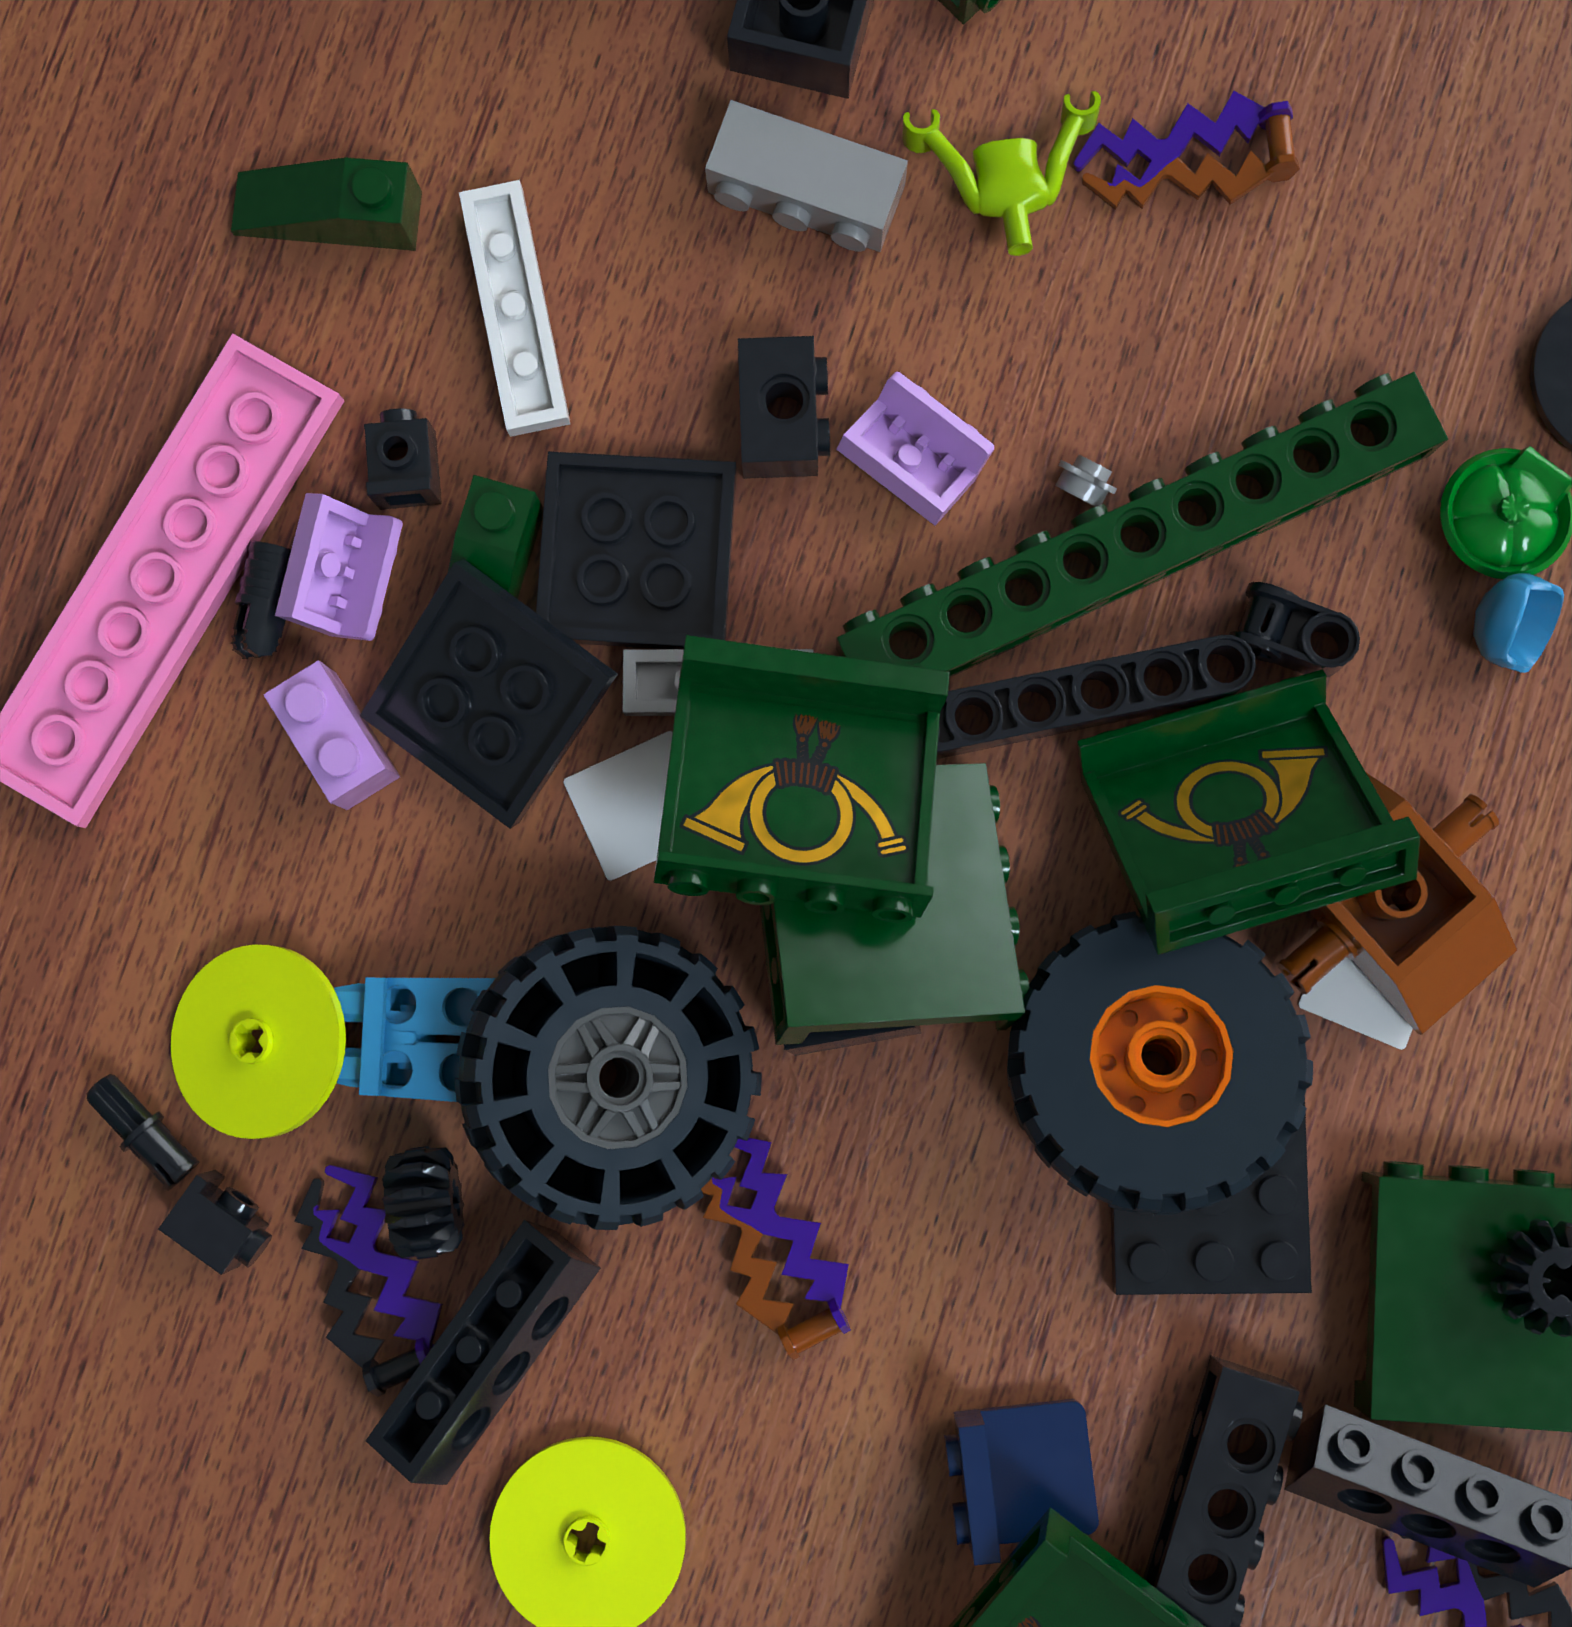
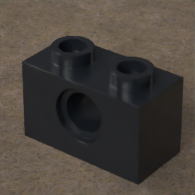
[738,336,830,479]

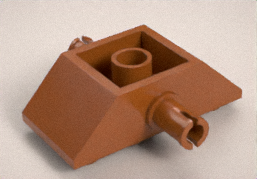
[1277,772,1517,1035]

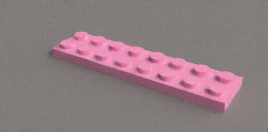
[0,333,344,828]

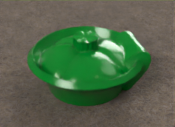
[1440,446,1572,579]

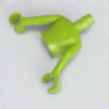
[902,91,1101,256]

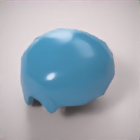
[1473,573,1564,673]

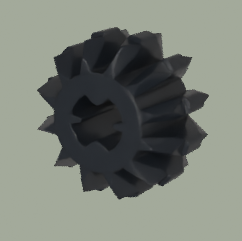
[382,1146,465,1260]
[1489,1219,1572,1337]

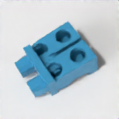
[334,977,496,1102]

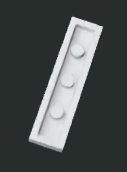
[459,180,571,437]

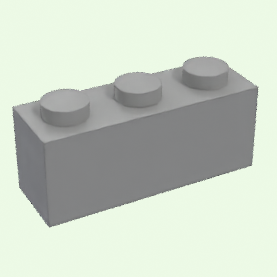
[705,100,908,252]

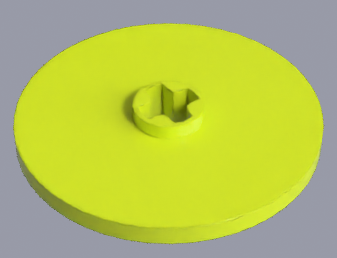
[171,944,346,1139]
[489,1436,686,1627]

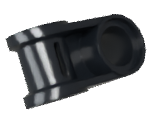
[1229,582,1360,678]

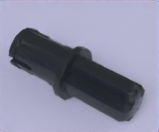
[86,1074,199,1191]

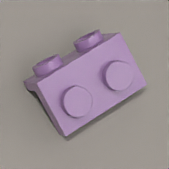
[836,372,994,526]
[275,493,403,641]

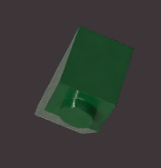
[231,157,422,251]
[448,475,544,599]

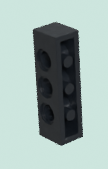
[365,1220,601,1485]
[1143,1355,1303,1627]
[1284,1404,1572,1588]

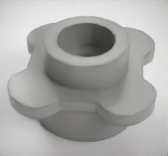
[1055,455,1117,507]

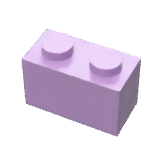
[263,660,400,810]

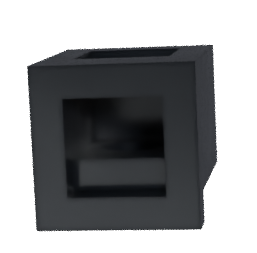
[364,408,442,510]
[158,1169,272,1275]

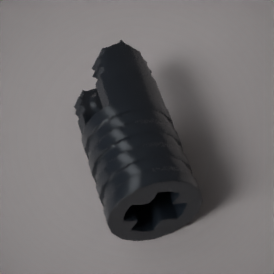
[231,541,291,659]

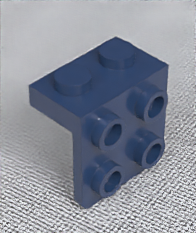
[944,1399,1099,1566]

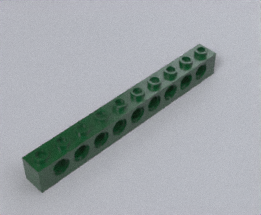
[836,372,1448,678]

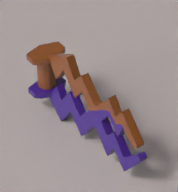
[1074,91,1300,210]
[701,1138,851,1360]

